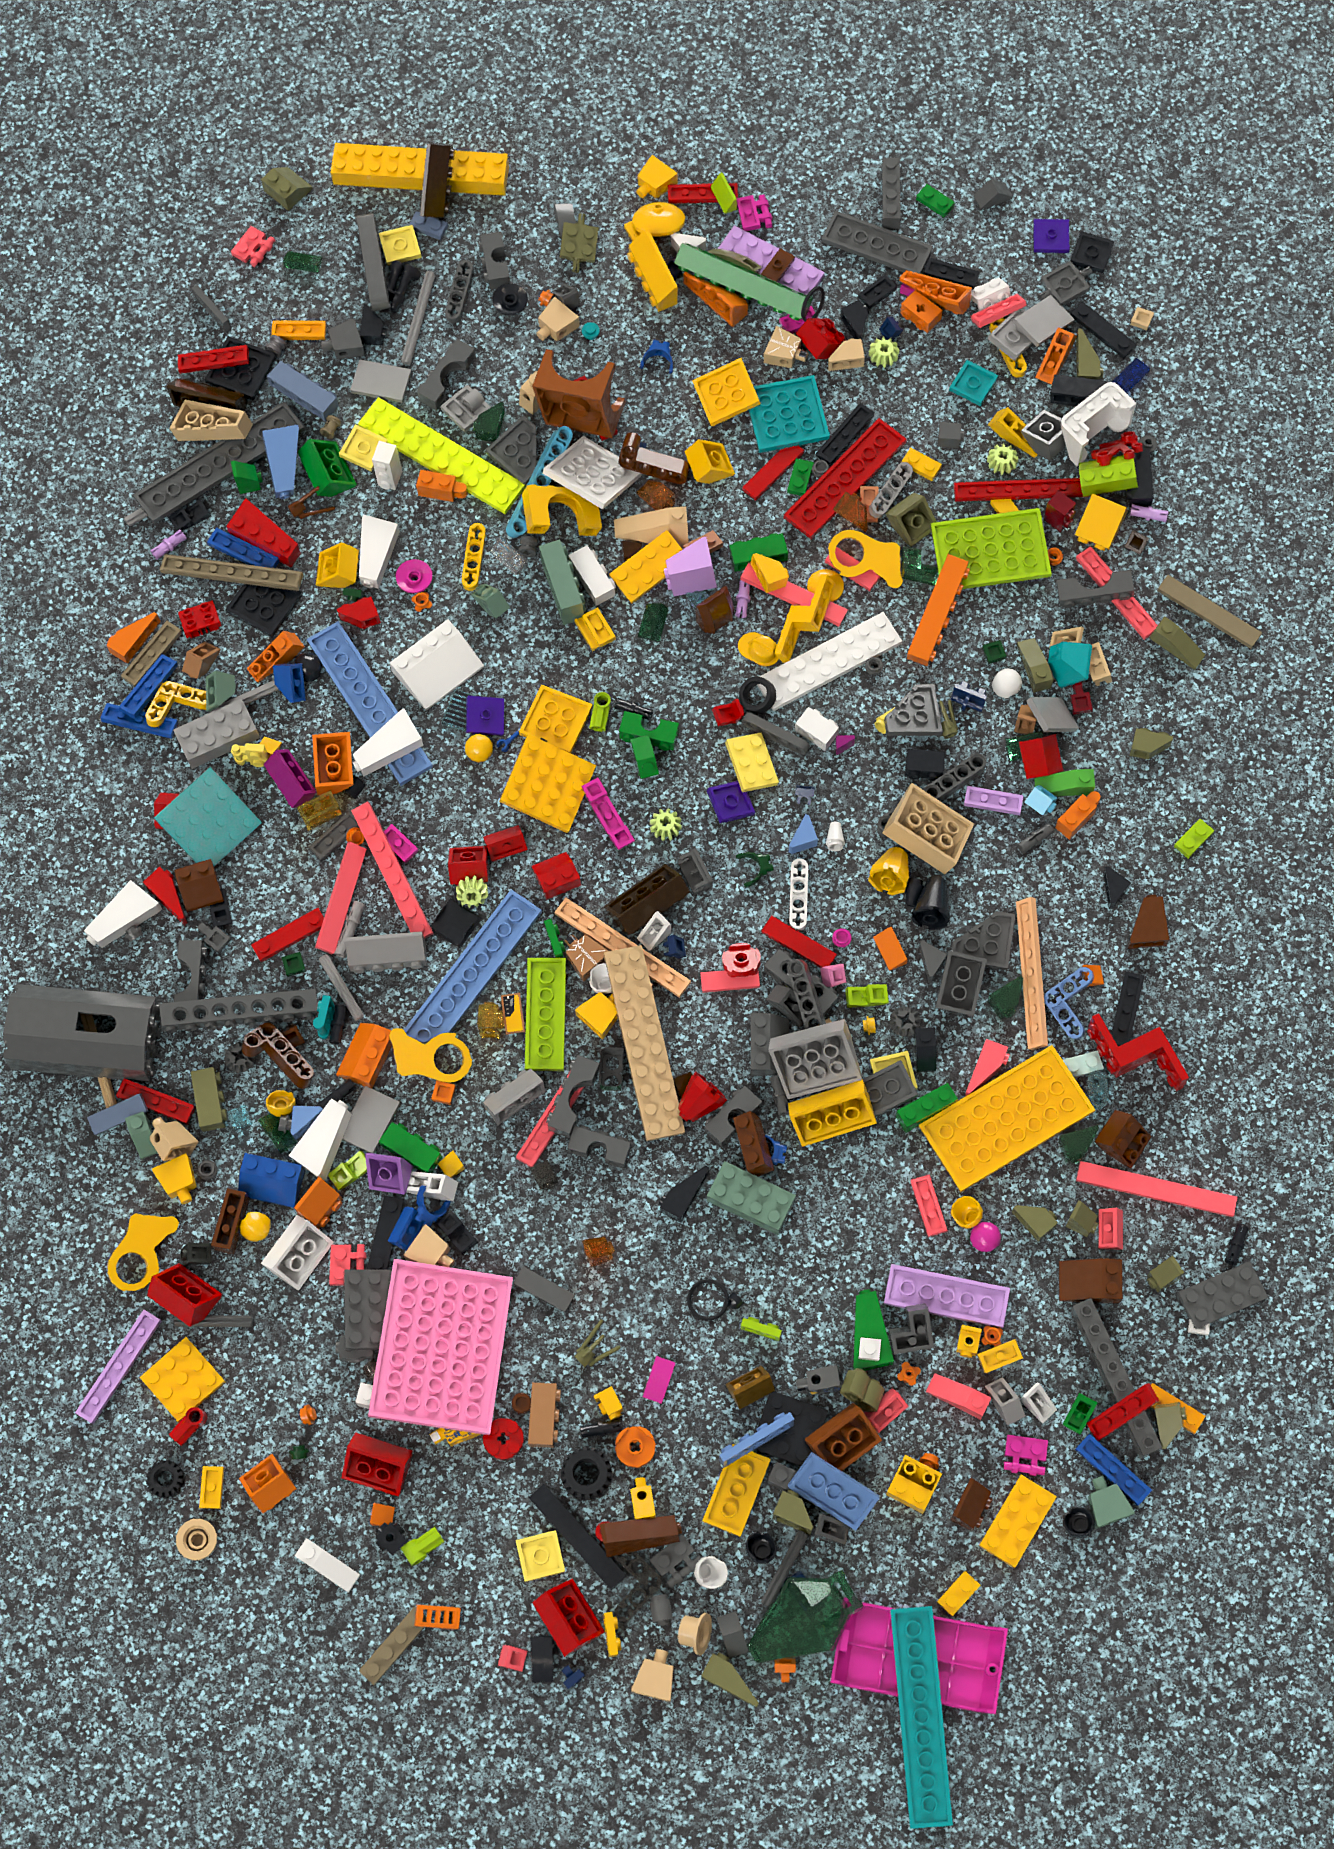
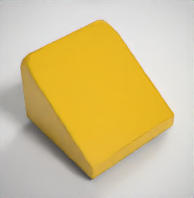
[259,737,282,757]
[438,1151,465,1178]

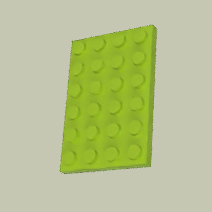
[931,508,1052,589]

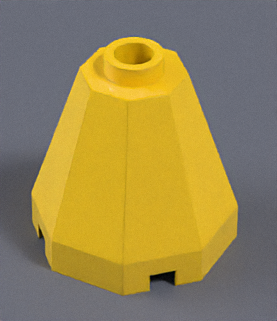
[868,847,909,895]

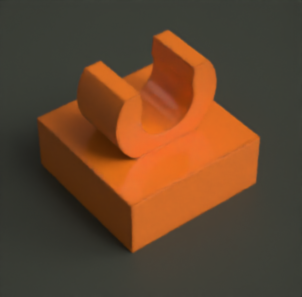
[775,1658,796,1682]

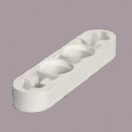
[789,858,808,931]

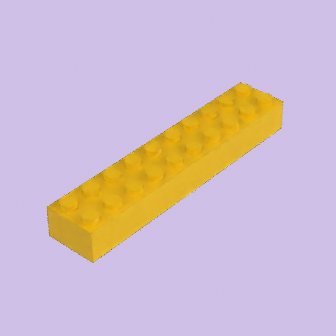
[331,143,509,196]

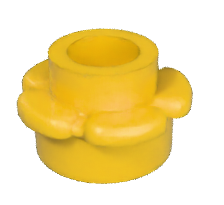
[863,1016,876,1035]

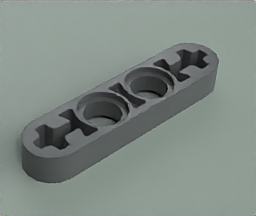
[445,260,474,323]
[742,712,810,755]

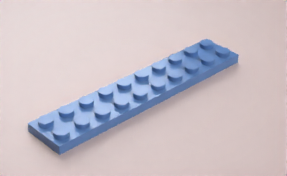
[307,621,433,786]
[404,890,542,1055]

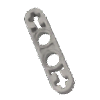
[869,462,913,518]

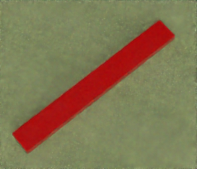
[953,478,1100,502]

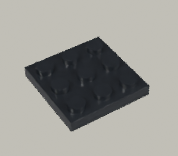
[205,336,277,401]
[226,584,303,638]
[754,1391,828,1467]

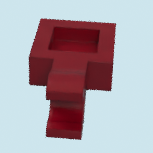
[1070,682,1093,715]

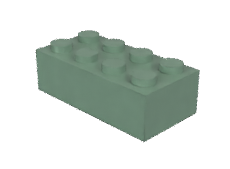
[539,540,586,625]
[707,1161,796,1235]

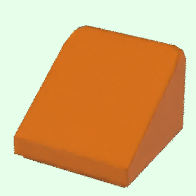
[1082,965,1104,987]
[370,1503,395,1526]

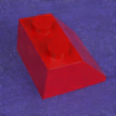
[448,846,489,886]
[531,852,581,900]

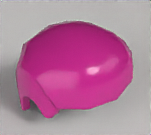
[970,1222,1001,1252]

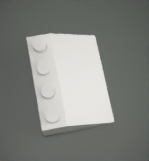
[390,619,484,711]

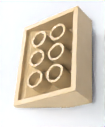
[883,783,974,874]

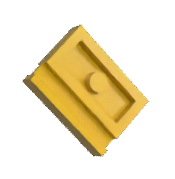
[574,607,616,652]

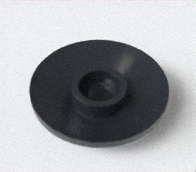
[492,283,528,315]

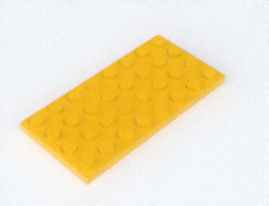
[919,1045,1095,1192]

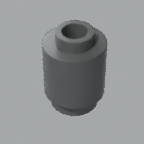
[649,1594,673,1627]

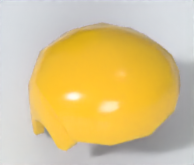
[465,734,493,763]
[266,1090,296,1117]
[951,1196,983,1229]
[239,1212,271,1242]

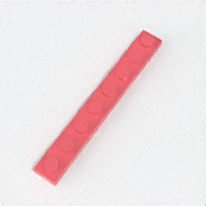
[351,802,434,939]

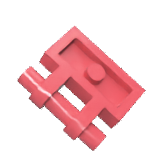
[231,226,275,267]
[329,1244,367,1286]

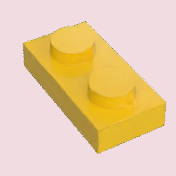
[901,448,942,481]
[977,1339,1023,1373]
[199,1466,224,1509]
[937,1571,980,1616]
[603,1612,621,1657]

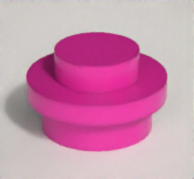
[832,928,851,948]

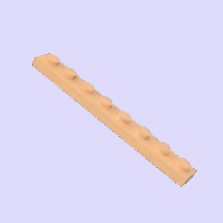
[1016,897,1048,1050]
[555,898,691,998]

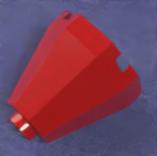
[678,1072,727,1122]

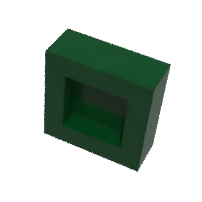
[343,588,365,602]
[982,640,1007,664]
[282,952,306,977]

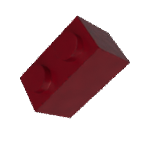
[1044,491,1076,533]

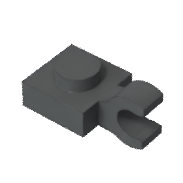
[197,922,231,953]

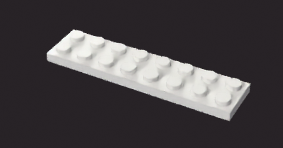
[757,612,902,711]

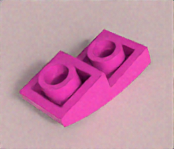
[643,1356,675,1404]

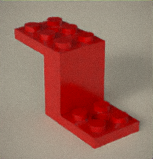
[1087,1013,1189,1091]

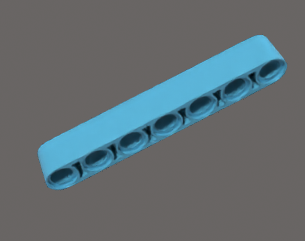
[506,426,573,538]

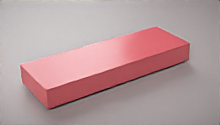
[971,294,1027,328]
[825,547,880,592]
[700,970,760,993]
[910,1175,947,1237]

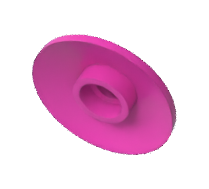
[396,559,432,593]

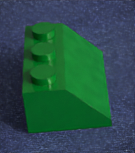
[297,439,357,497]

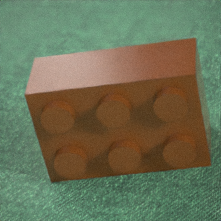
[804,1403,882,1471]

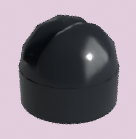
[727,1291,745,1309]

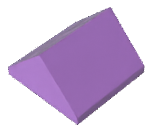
[365,1153,413,1194]

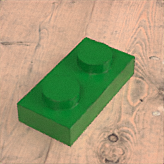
[916,184,955,218]
[787,458,814,496]
[544,919,566,958]

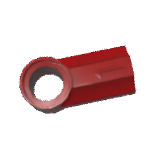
[169,1407,207,1446]

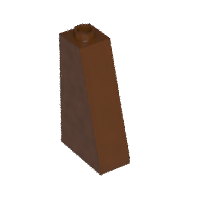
[600,1515,682,1557]

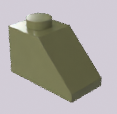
[1065,1200,1099,1237]
[1012,1205,1058,1242]
[1147,1256,1184,1292]
[1155,1402,1187,1449]

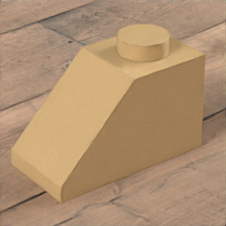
[828,339,865,371]

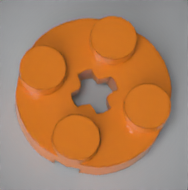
[615,1426,656,1468]

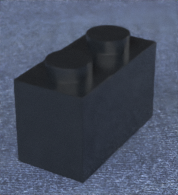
[904,749,945,781]

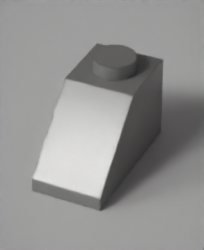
[985,1377,1025,1425]

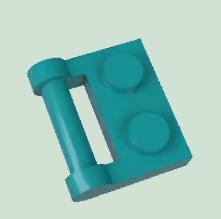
[313,995,335,1039]

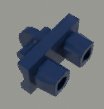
[950,681,987,712]

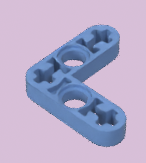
[1044,967,1094,1039]

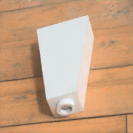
[359,515,400,589]
[352,709,423,777]
[84,880,162,948]
[289,1098,352,1181]

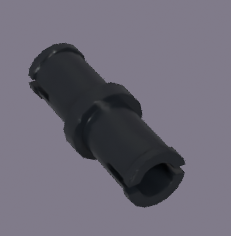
[614,698,653,721]
[329,1004,347,1045]
[318,1079,357,1109]
[1224,1224,1249,1265]
[580,1419,622,1439]

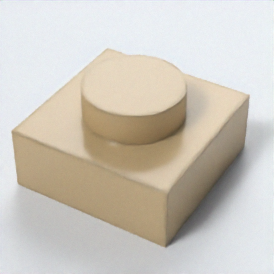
[1130,307,1154,331]

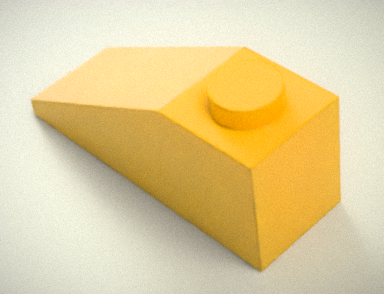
[988,407,1038,458]

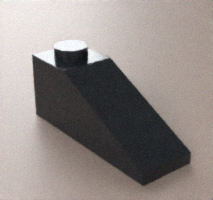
[658,1165,709,1223]

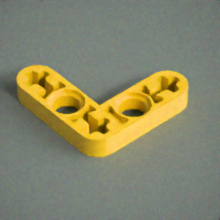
[145,681,206,727]

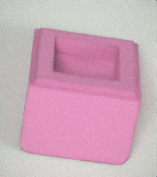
[820,964,846,987]

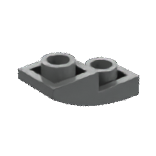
[554,204,576,238]

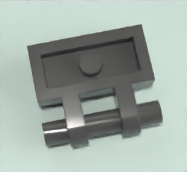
[650,1534,701,1588]

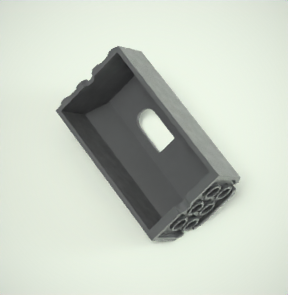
[3,984,161,1082]

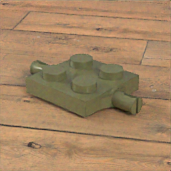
[559,213,599,273]

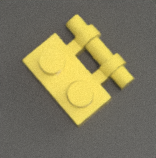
[231,743,269,767]

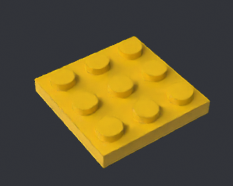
[692,358,761,427]
[519,684,593,753]
[140,1337,225,1422]

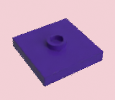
[1033,219,1069,253]
[466,695,504,736]
[707,781,755,824]

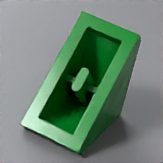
[1062,1393,1098,1435]

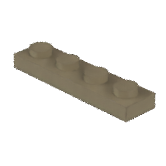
[121,621,182,687]
[359,1606,426,1686]

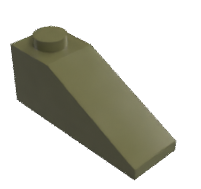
[1076,329,1103,380]
[1149,616,1205,670]
[1017,638,1053,693]
[701,1652,759,1708]

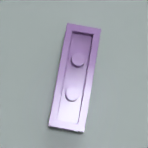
[964,786,1024,816]

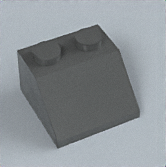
[1021,410,1066,461]

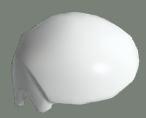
[992,668,1022,698]
[589,963,612,995]
[694,1556,728,1589]

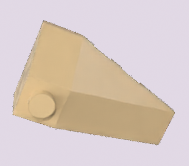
[614,507,688,549]

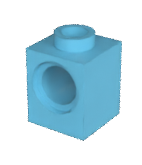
[1025,785,1058,815]

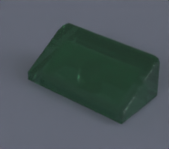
[283,251,322,273]
[638,603,668,641]
[1005,731,1043,761]
[258,1114,297,1154]

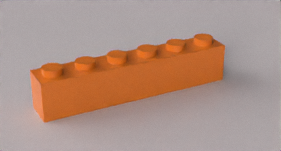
[907,554,970,666]

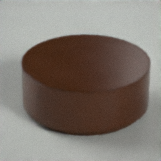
[512,1393,531,1414]

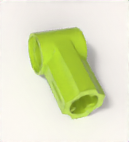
[589,692,611,732]
[401,1527,445,1566]

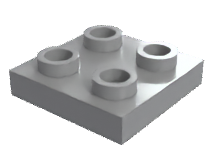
[441,384,492,432]

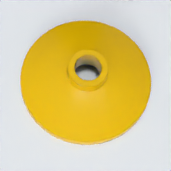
[807,569,844,602]

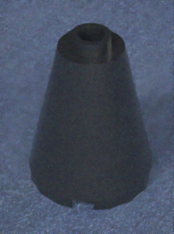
[911,875,950,930]

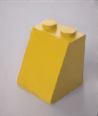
[1075,494,1128,551]

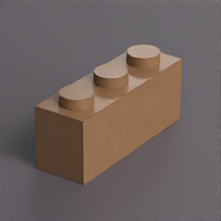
[528,1382,561,1448]

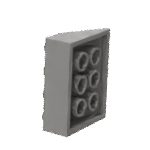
[768,1019,862,1099]

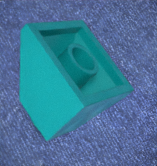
[1048,642,1093,688]

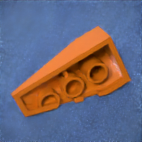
[899,270,972,314]

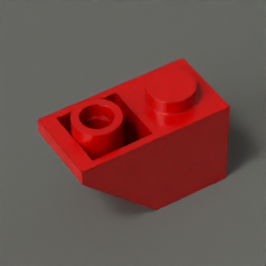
[337,597,381,629]

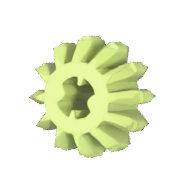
[869,336,899,368]
[987,443,1018,475]
[650,808,682,841]
[456,875,488,909]

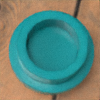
[582,322,600,340]

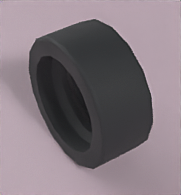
[739,676,776,714]

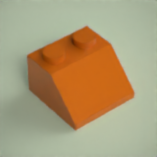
[294,1177,343,1229]
[239,1454,296,1514]

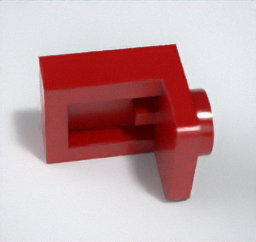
[712,699,744,726]

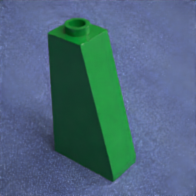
[853,1289,894,1371]

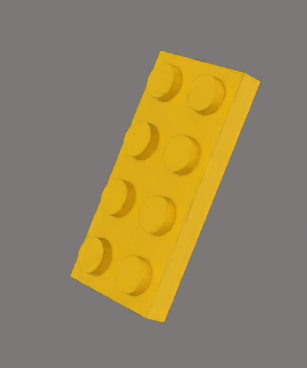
[609,530,683,604]
[702,1444,771,1537]
[979,1475,1057,1568]

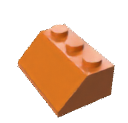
[312,732,353,795]
[336,1023,392,1089]

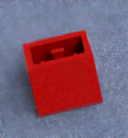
[795,318,846,359]

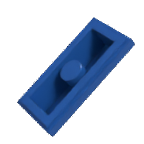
[388,1207,424,1251]

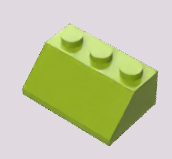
[1079,455,1138,497]

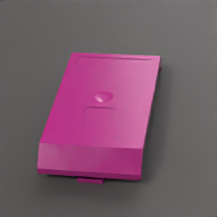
[830,1598,1008,1714]

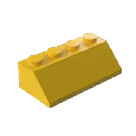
[627,229,678,312]
[788,1079,877,1147]

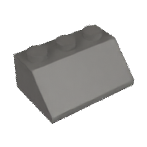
[483,1069,546,1125]

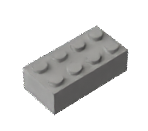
[173,699,260,769]

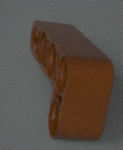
[618,432,690,484]
[242,1023,314,1089]

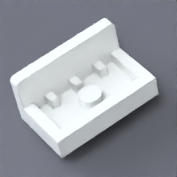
[971,278,1011,311]

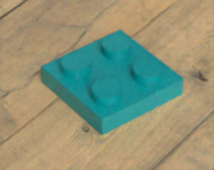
[949,360,998,407]

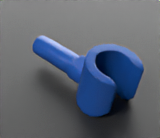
[496,731,519,752]

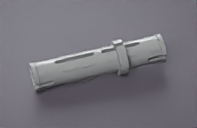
[334,901,366,958]

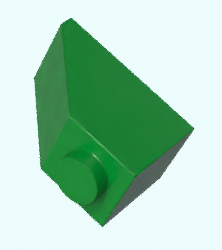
[231,461,263,494]
[630,735,659,779]

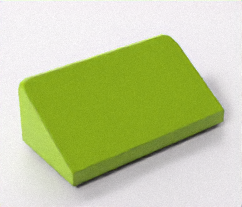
[711,173,737,214]

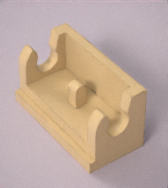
[1089,642,1112,686]

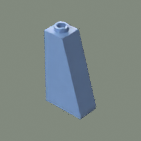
[262,425,299,499]

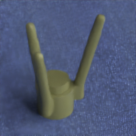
[939,700,958,739]
[574,1319,621,1367]

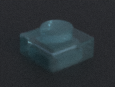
[227,1105,253,1131]

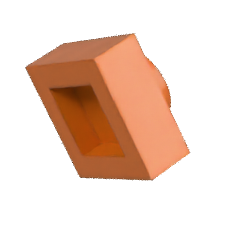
[431,1080,456,1105]

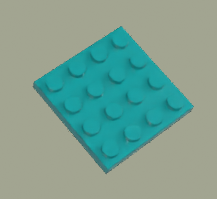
[748,375,830,453]
[154,767,262,866]

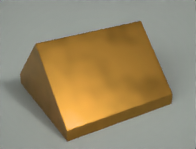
[725,1366,775,1410]

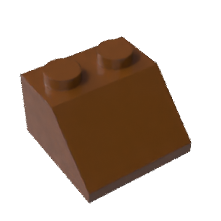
[174,859,224,912]
[950,1478,992,1531]

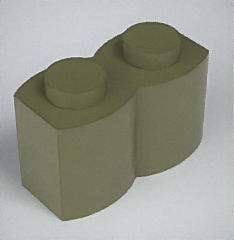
[840,1368,885,1412]

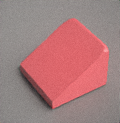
[498,1645,528,1672]

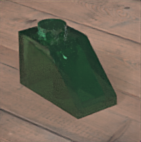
[473,402,505,442]
[987,976,1023,1020]
[1058,1125,1099,1163]

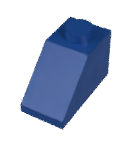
[273,663,305,703]

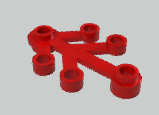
[1091,431,1143,466]

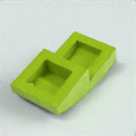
[845,984,889,1008]
[328,1151,367,1190]

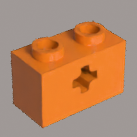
[900,290,942,333]

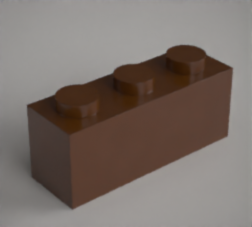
[733,1111,774,1177]
[211,1188,250,1255]

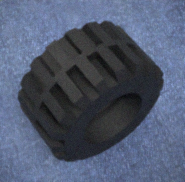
[560,1447,613,1502]

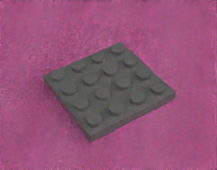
[343,1270,392,1350]

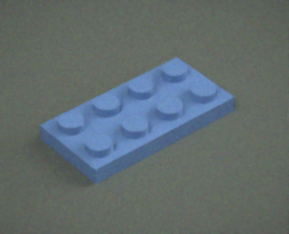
[719,1412,794,1468]
[788,1452,879,1531]

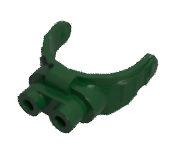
[736,852,774,887]

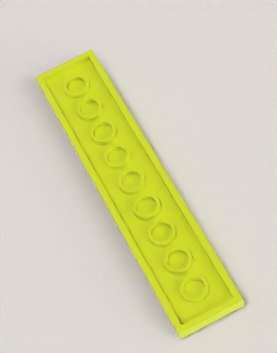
[358,397,526,514]

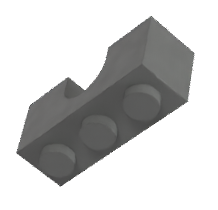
[478,232,510,289]
[704,1086,762,1148]
[567,1125,631,1169]

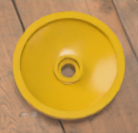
[632,202,685,237]

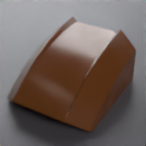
[696,586,734,634]

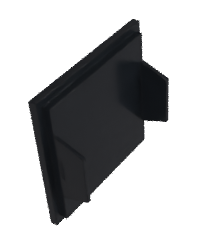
[430,898,482,948]

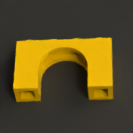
[522,484,602,536]

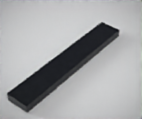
[529,1484,627,1591]

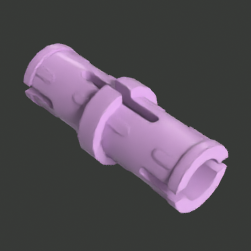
[1130,504,1168,523]
[150,530,187,560]
[735,580,751,618]

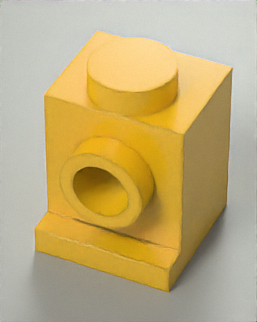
[956,1325,982,1358]
[594,1386,623,1421]

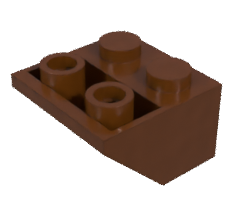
[1094,1110,1152,1168]

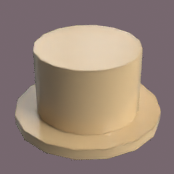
[176,1519,217,1560]
[678,1613,712,1656]

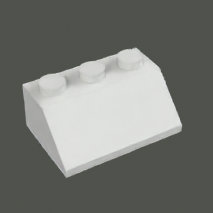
[261,1215,334,1291]

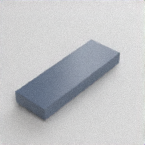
[87,1093,149,1135]

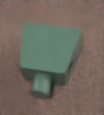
[1088,1476,1135,1529]

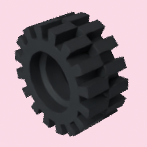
[146,1459,185,1499]

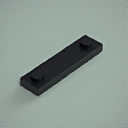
[1070,301,1136,359]
[816,403,875,466]
[1111,971,1144,1047]
[366,1195,404,1270]

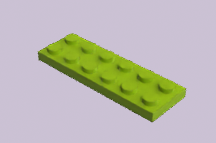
[525,958,566,1071]

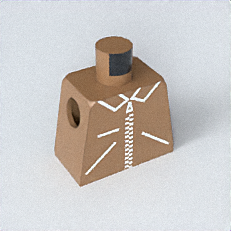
[564,934,609,982]

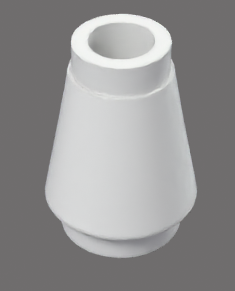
[826,822,845,851]

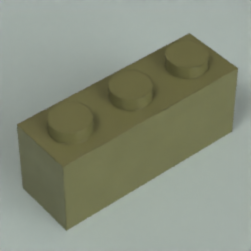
[191,1067,228,1132]

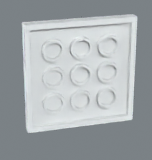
[543,436,642,509]

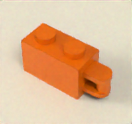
[416,470,468,502]
[1055,791,1100,840]

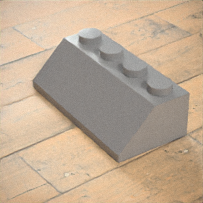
[345,932,427,973]

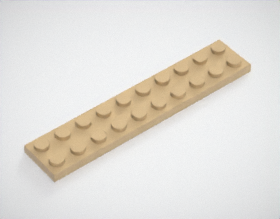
[603,945,685,1142]

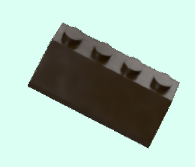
[420,142,455,218]
[167,378,248,411]
[603,864,690,936]

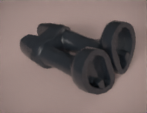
[384,261,421,313]

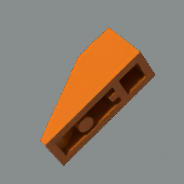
[1035,327,1077,385]
[106,612,161,664]

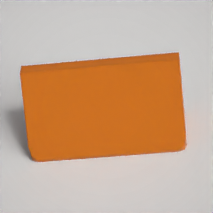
[873,927,907,971]

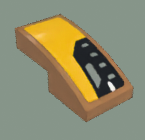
[501,993,525,1035]

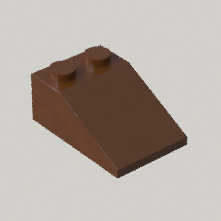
[1059,1258,1122,1304]

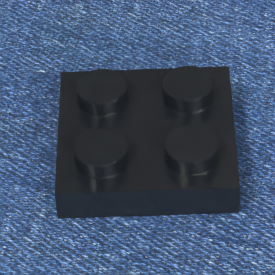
[1070,231,1115,273]

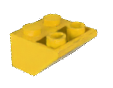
[886,1455,942,1514]

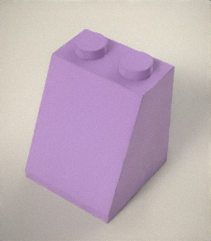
[664,537,717,596]

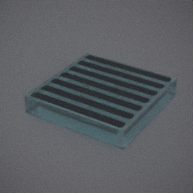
[441,689,476,735]

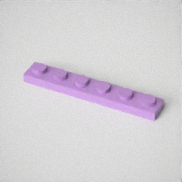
[75,1310,161,1424]

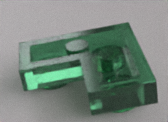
[901,546,939,586]

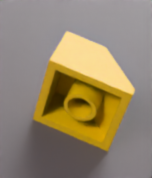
[684,439,735,484]
[316,542,359,588]

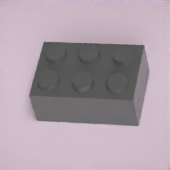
[935,951,987,1017]

